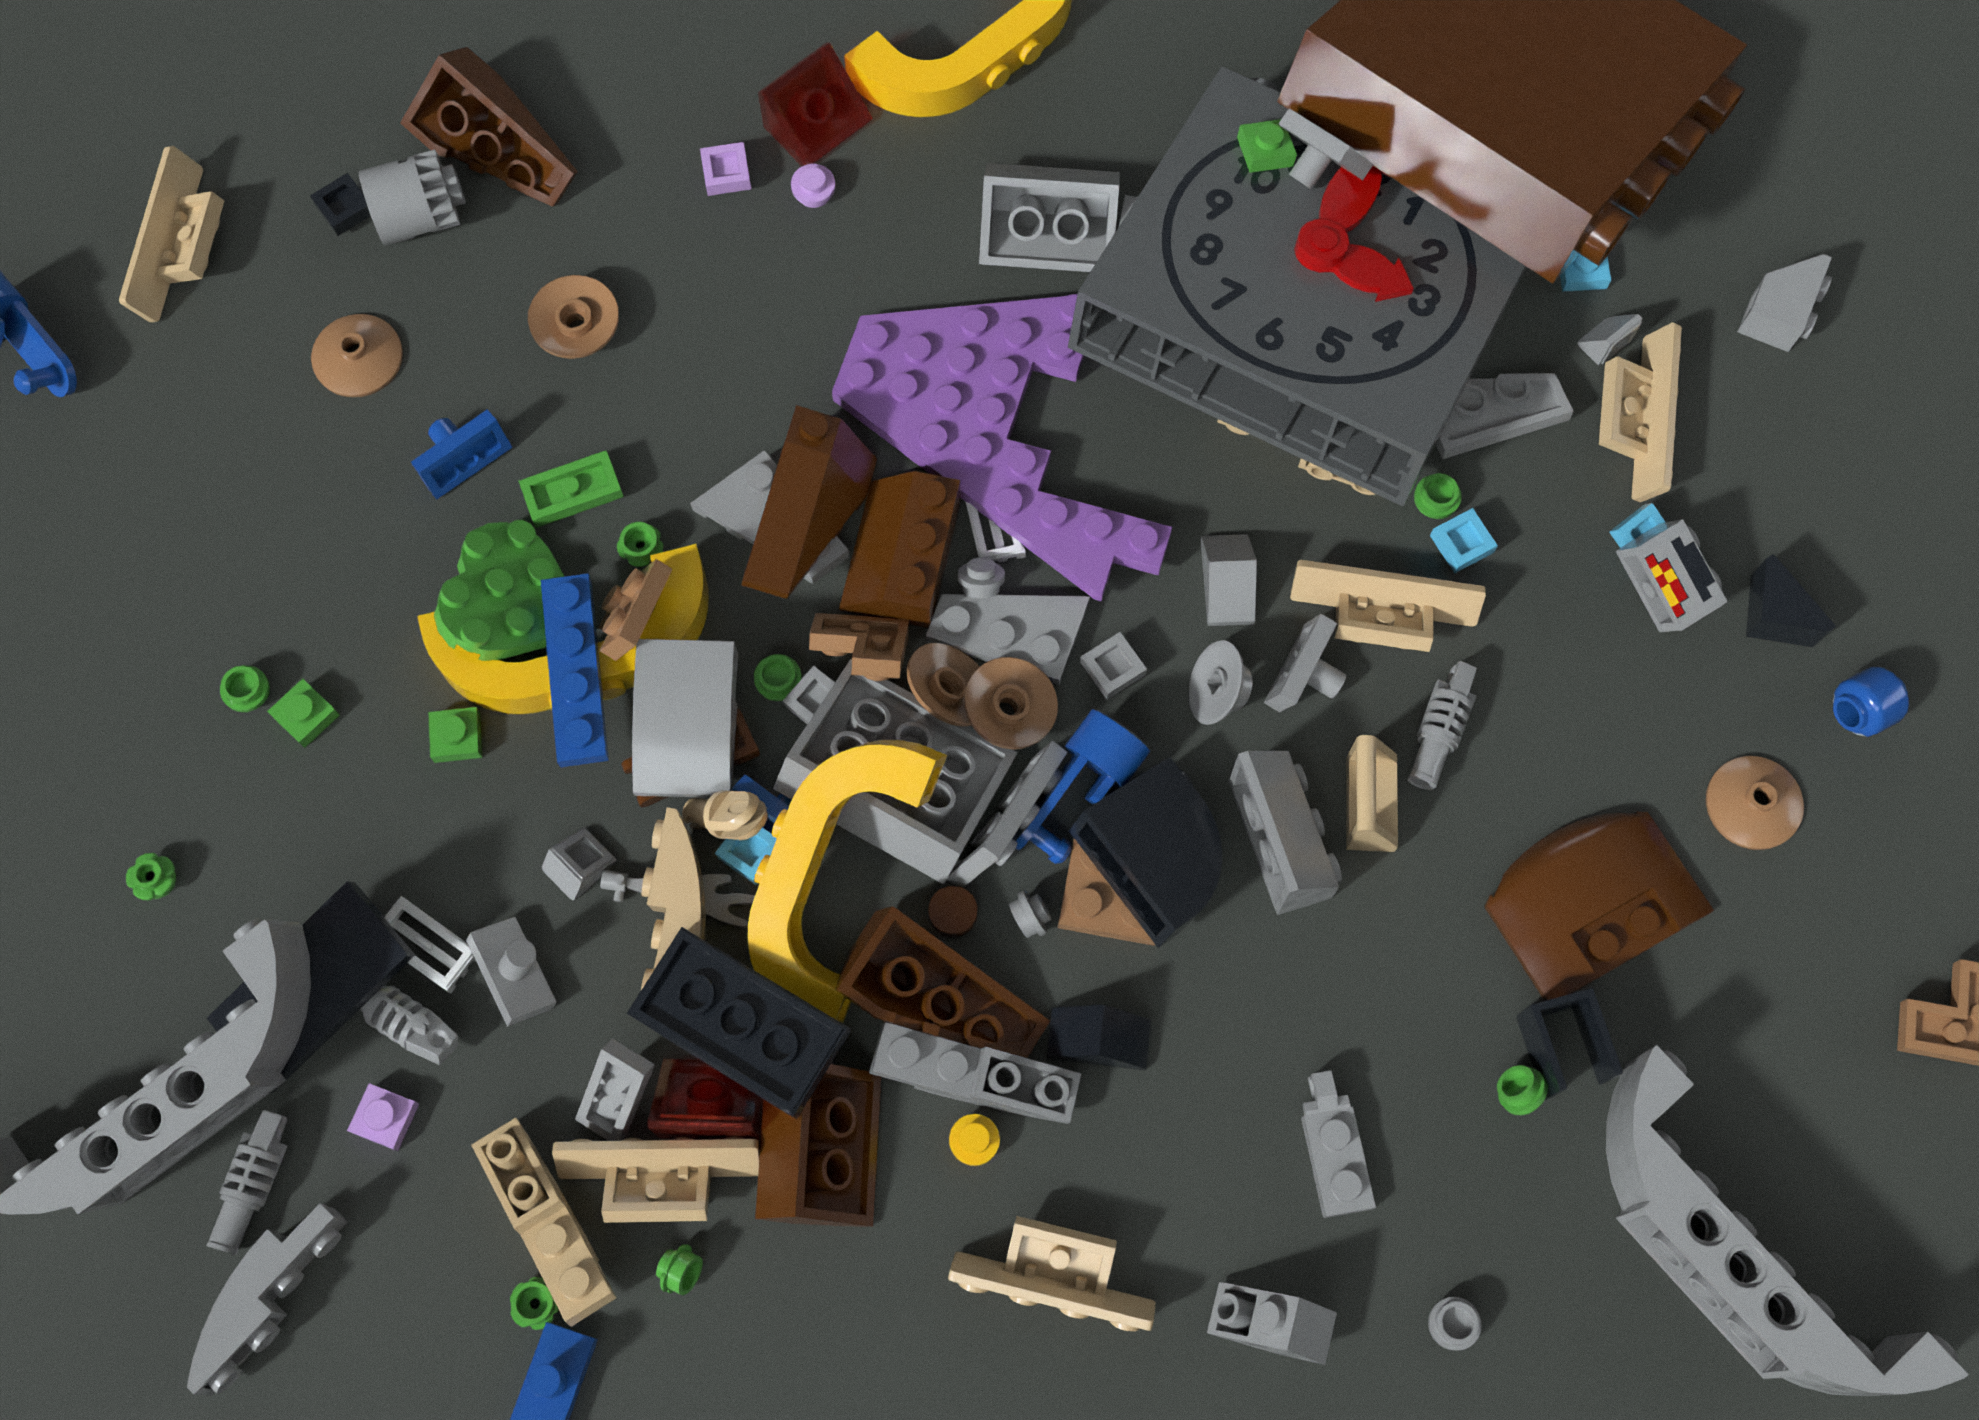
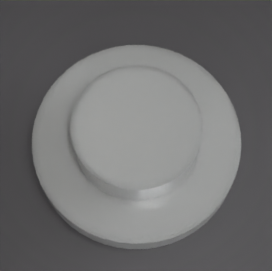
[958,557,1005,599]
[1009,890,1052,938]
[1428,1297,1482,1351]

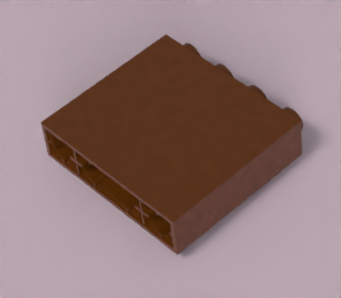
[1277,0,1747,284]

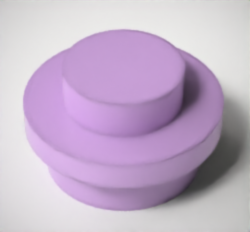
[791,164,835,208]

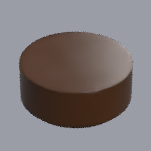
[928,886,978,938]

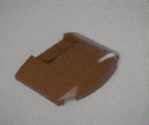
[1484,811,1714,1001]

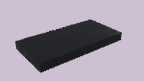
[206,881,415,1093]
[626,927,852,1119]

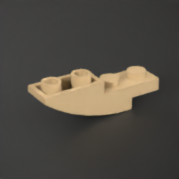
[641,807,706,990]
[471,1118,617,1327]

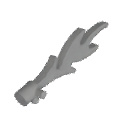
[600,870,755,928]

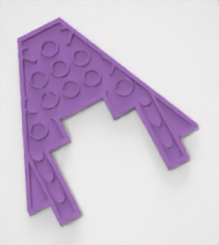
[832,294,1172,601]

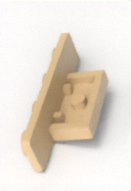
[119,146,224,322]
[1599,322,1682,502]
[1290,560,1486,652]
[552,1136,760,1223]
[948,1216,1156,1331]

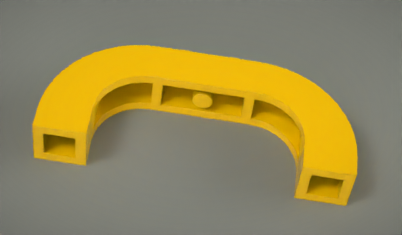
[844,0,1072,117]
[417,544,709,714]
[748,740,947,1024]

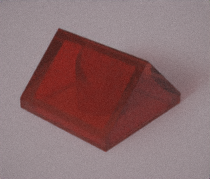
[758,42,873,167]
[648,1059,762,1141]

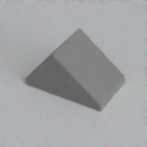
[1201,534,1257,626]

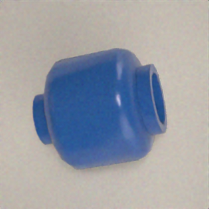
[1833,667,1909,737]

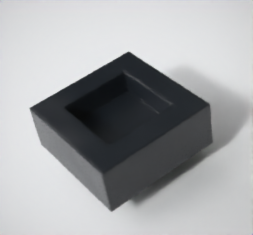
[310,172,371,236]

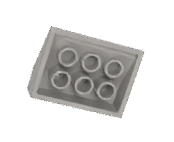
[773,659,1018,884]

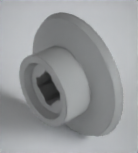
[1189,640,1252,725]

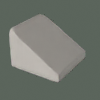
[1577,314,1643,366]
[542,827,617,901]

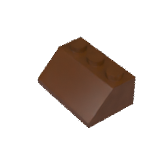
[839,471,961,629]
[755,1064,881,1227]

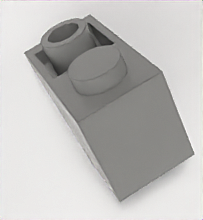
[1737,254,1832,352]
[1207,1282,1337,1365]

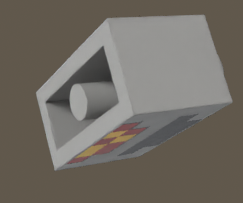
[1615,519,1728,632]

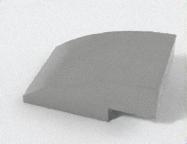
[632,639,738,798]

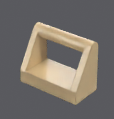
[1346,735,1398,852]

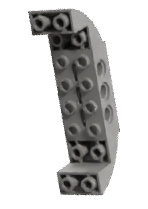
[0,918,311,1215]
[1606,1045,1969,1396]

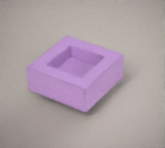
[700,142,751,196]
[347,1083,419,1151]

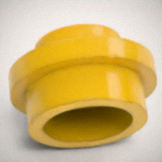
[949,1114,1000,1166]

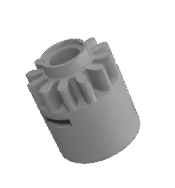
[359,149,466,246]

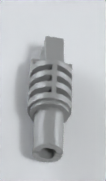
[1408,661,1477,790]
[359,985,459,1065]
[206,1110,288,1255]

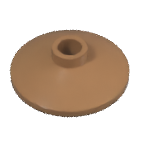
[528,275,619,359]
[311,314,403,397]
[907,643,979,726]
[964,657,1058,749]
[1706,756,1804,850]

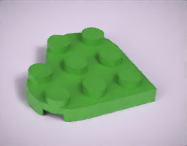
[434,520,564,661]

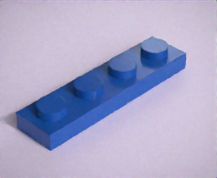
[541,574,609,767]

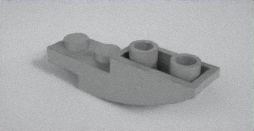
[869,1022,1081,1124]
[187,1203,348,1396]

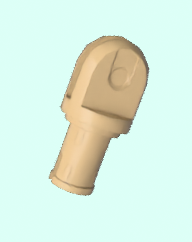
[682,790,768,840]

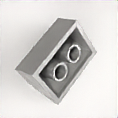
[979,163,1120,272]
[1228,751,1342,915]

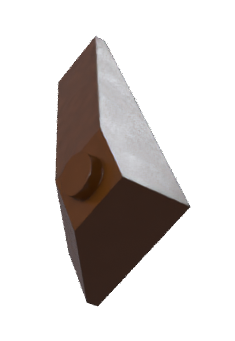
[400,47,578,207]
[741,405,877,599]
[835,906,1050,1058]

